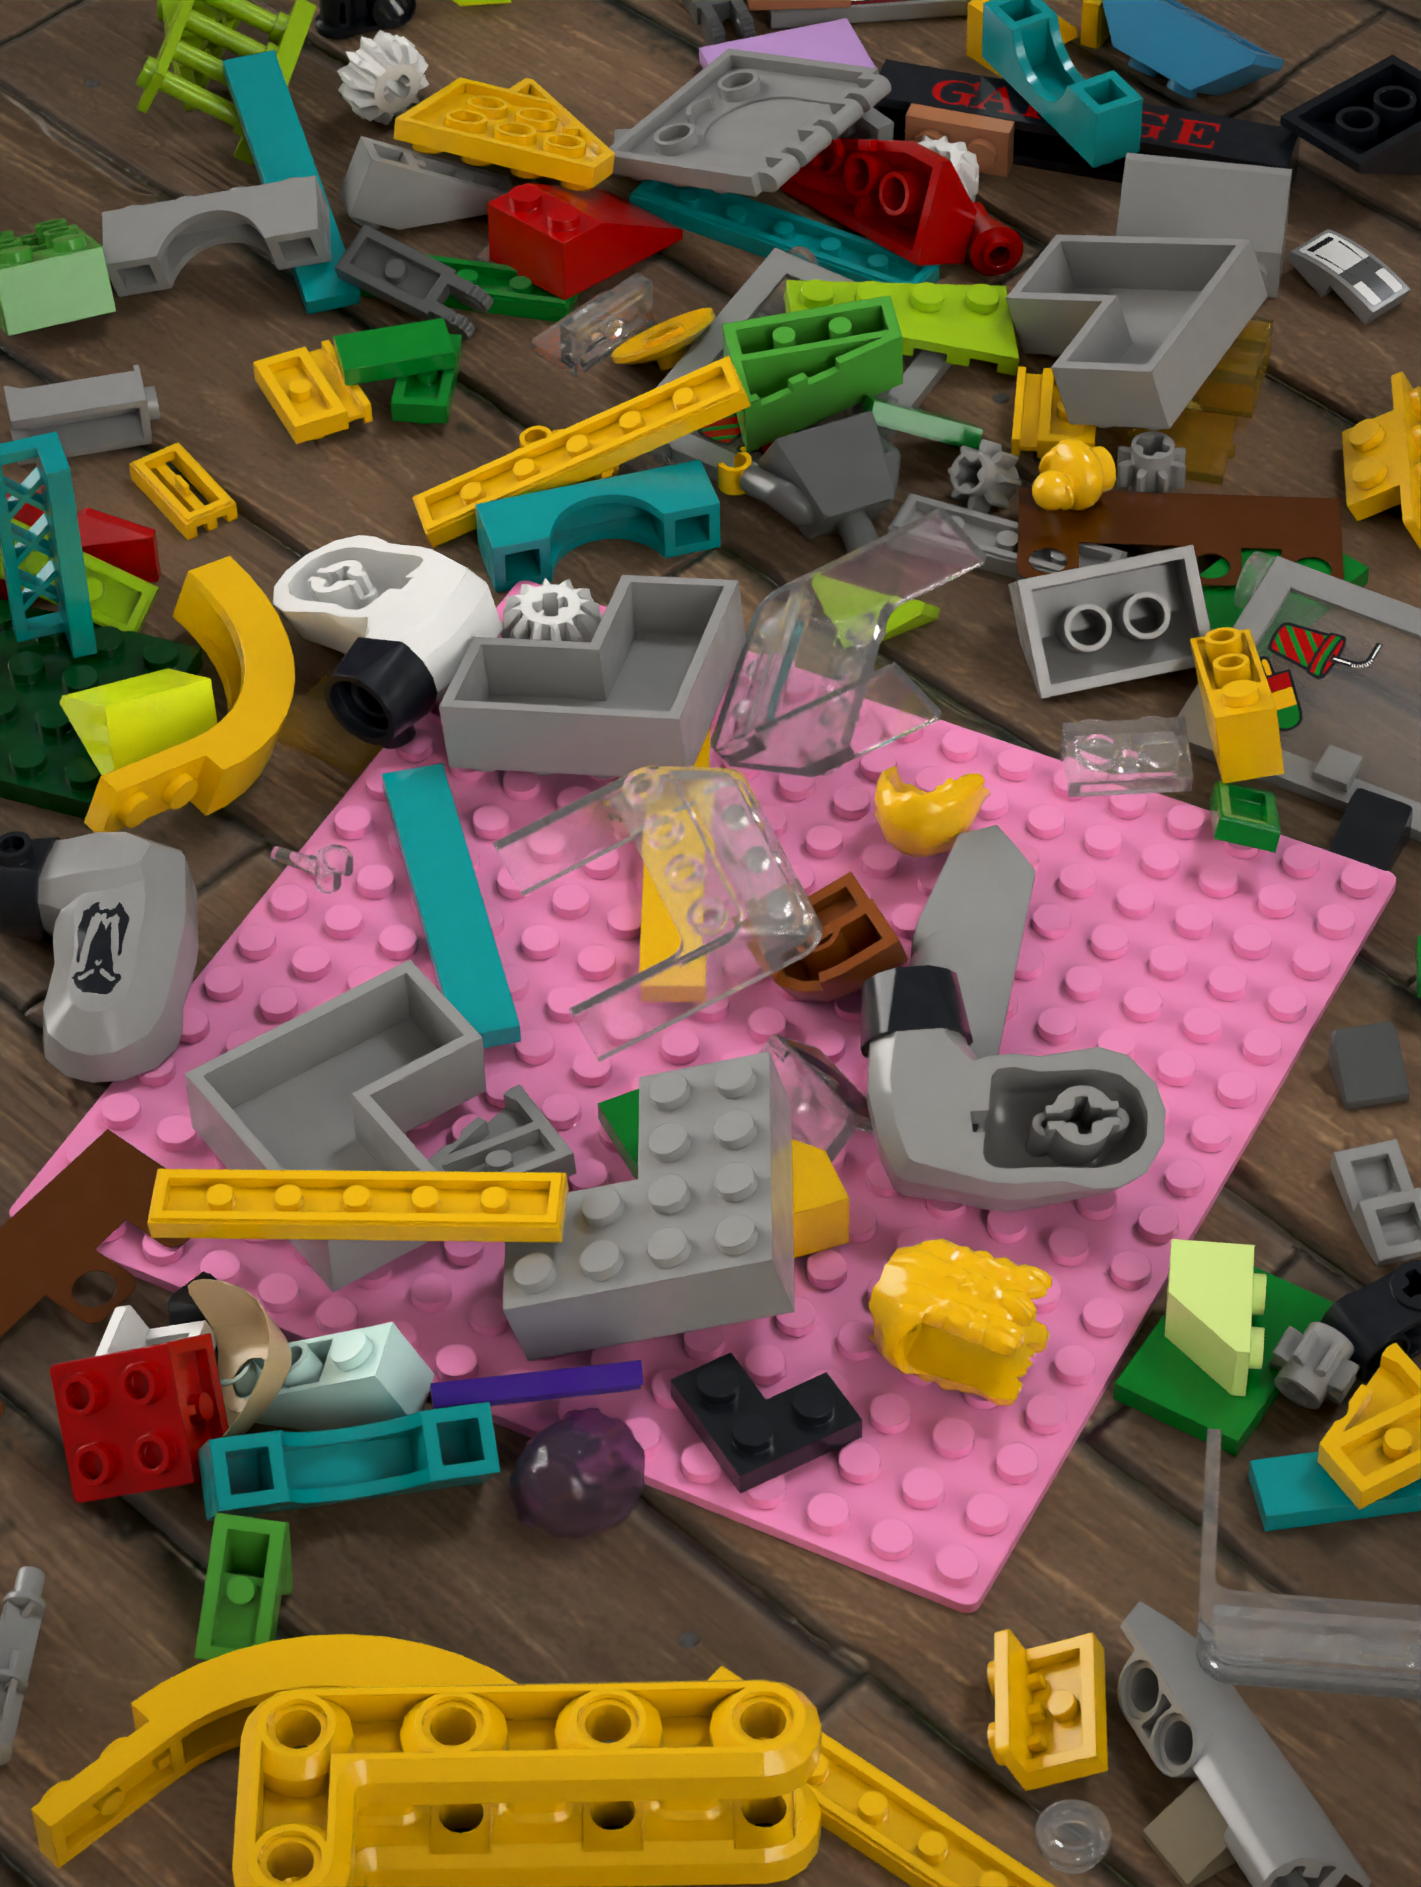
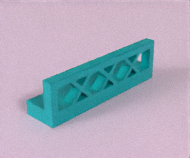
[0,431,97,658]

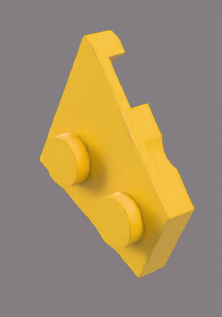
[1317,1343,1421,1510]

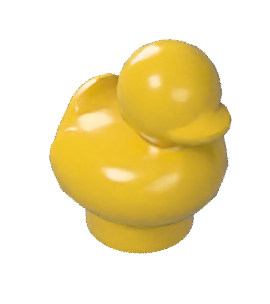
[1032,439,1116,511]

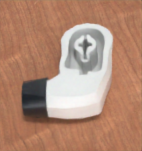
[273,535,503,749]

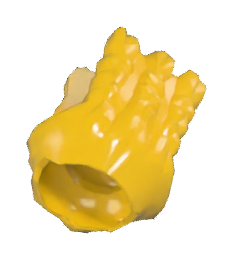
[868,1238,1052,1405]

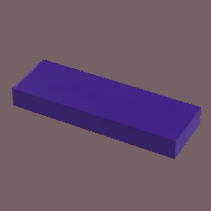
[430,1360,644,1409]

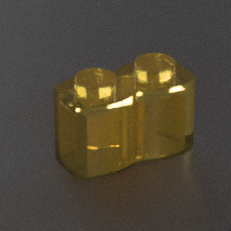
[1185,317,1274,418]

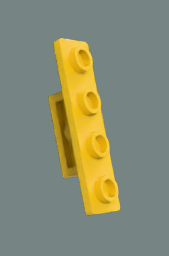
[1342,371,1421,550]

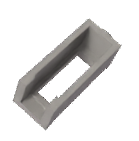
[3,365,160,466]

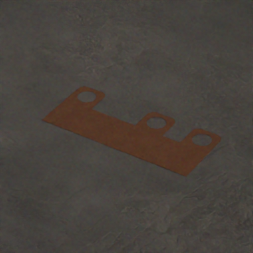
[1017,488,1344,586]
[0,1129,190,1418]

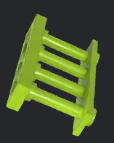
[135,0,317,166]

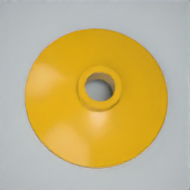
[611,308,716,370]

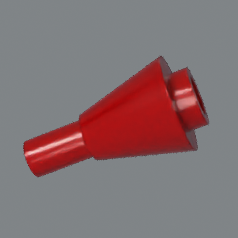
[970,202,1023,276]

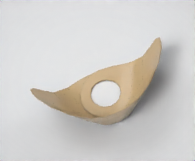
[188,1279,292,1438]

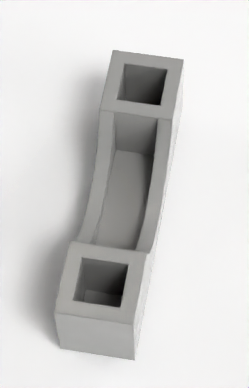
[102,175,332,297]

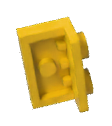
[987,1629,1108,1791]

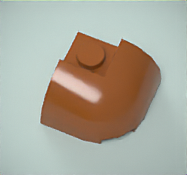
[733,872,908,1002]

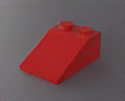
[487,183,683,301]

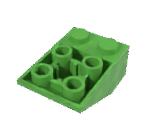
[0,219,116,336]

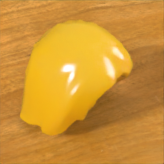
[874,766,991,858]

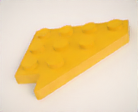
[393,77,615,191]

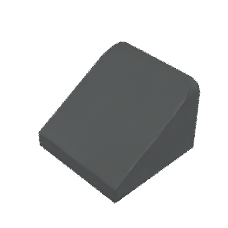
[1328,1021,1410,1110]

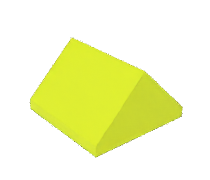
[59,668,218,776]

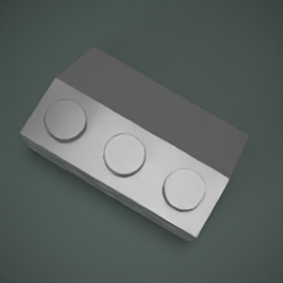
[1116,153,1292,298]
[1008,544,1211,699]

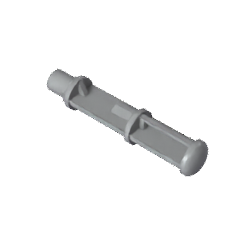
[0,1566,46,1766]

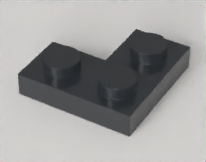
[670,1353,862,1493]

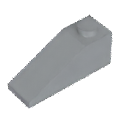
[339,136,514,230]

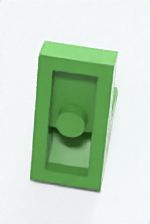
[194,1513,293,1660]

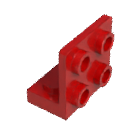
[50,1333,229,1503]

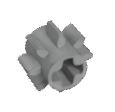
[1117,431,1187,493]
[948,439,1022,514]
[1269,1322,1360,1409]

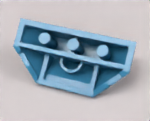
[1102,0,1285,99]

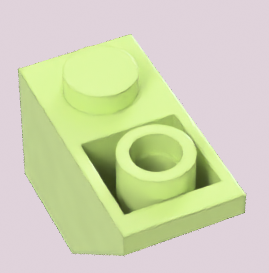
[1165,1239,1267,1396]

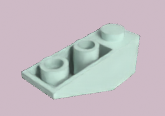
[220,1322,435,1432]

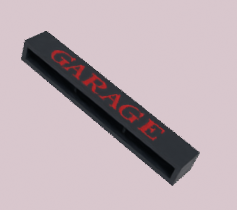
[873,59,1300,191]

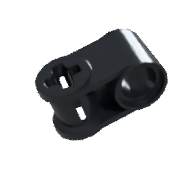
[315,0,416,39]
[1320,1260,1421,1383]

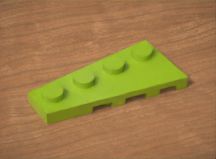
[784,279,1019,376]

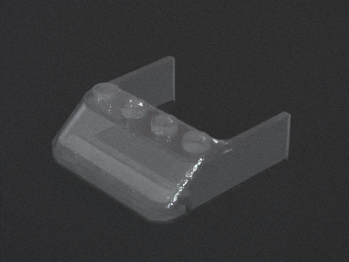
[710,507,987,777]
[493,766,822,1062]
[1195,1429,1421,1700]

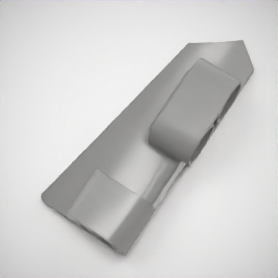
[908,825,1035,1059]
[1117,1601,1372,1887]

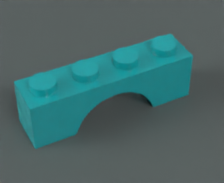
[982,0,1143,168]
[475,459,721,593]
[197,1402,500,1522]

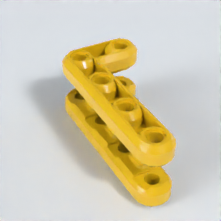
[232,1680,821,1887]

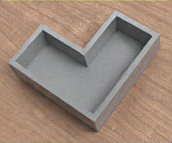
[1006,235,1268,430]
[439,575,746,782]
[185,960,486,1292]
[503,1051,795,1361]

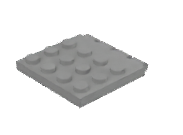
[609,48,891,197]

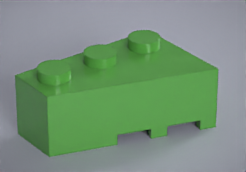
[722,295,903,453]

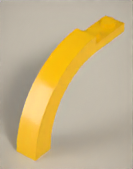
[84,556,295,833]
[31,1634,517,1869]

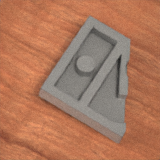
[428,1085,577,1177]

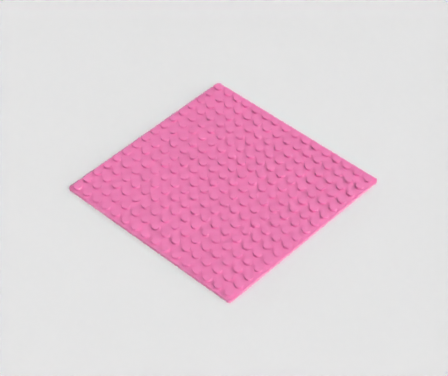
[9,580,1396,1614]

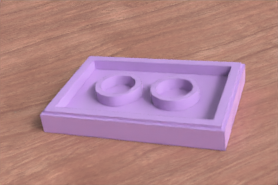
[699,18,876,69]

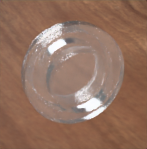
[1035,1799,1111,1874]

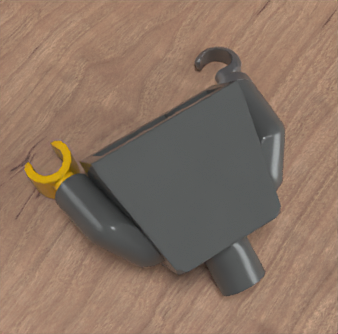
[717,410,901,558]

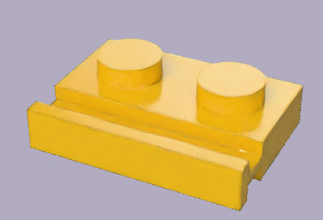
[253,340,373,444]
[1011,366,1096,458]

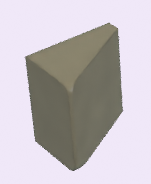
[1142,1779,1236,1887]

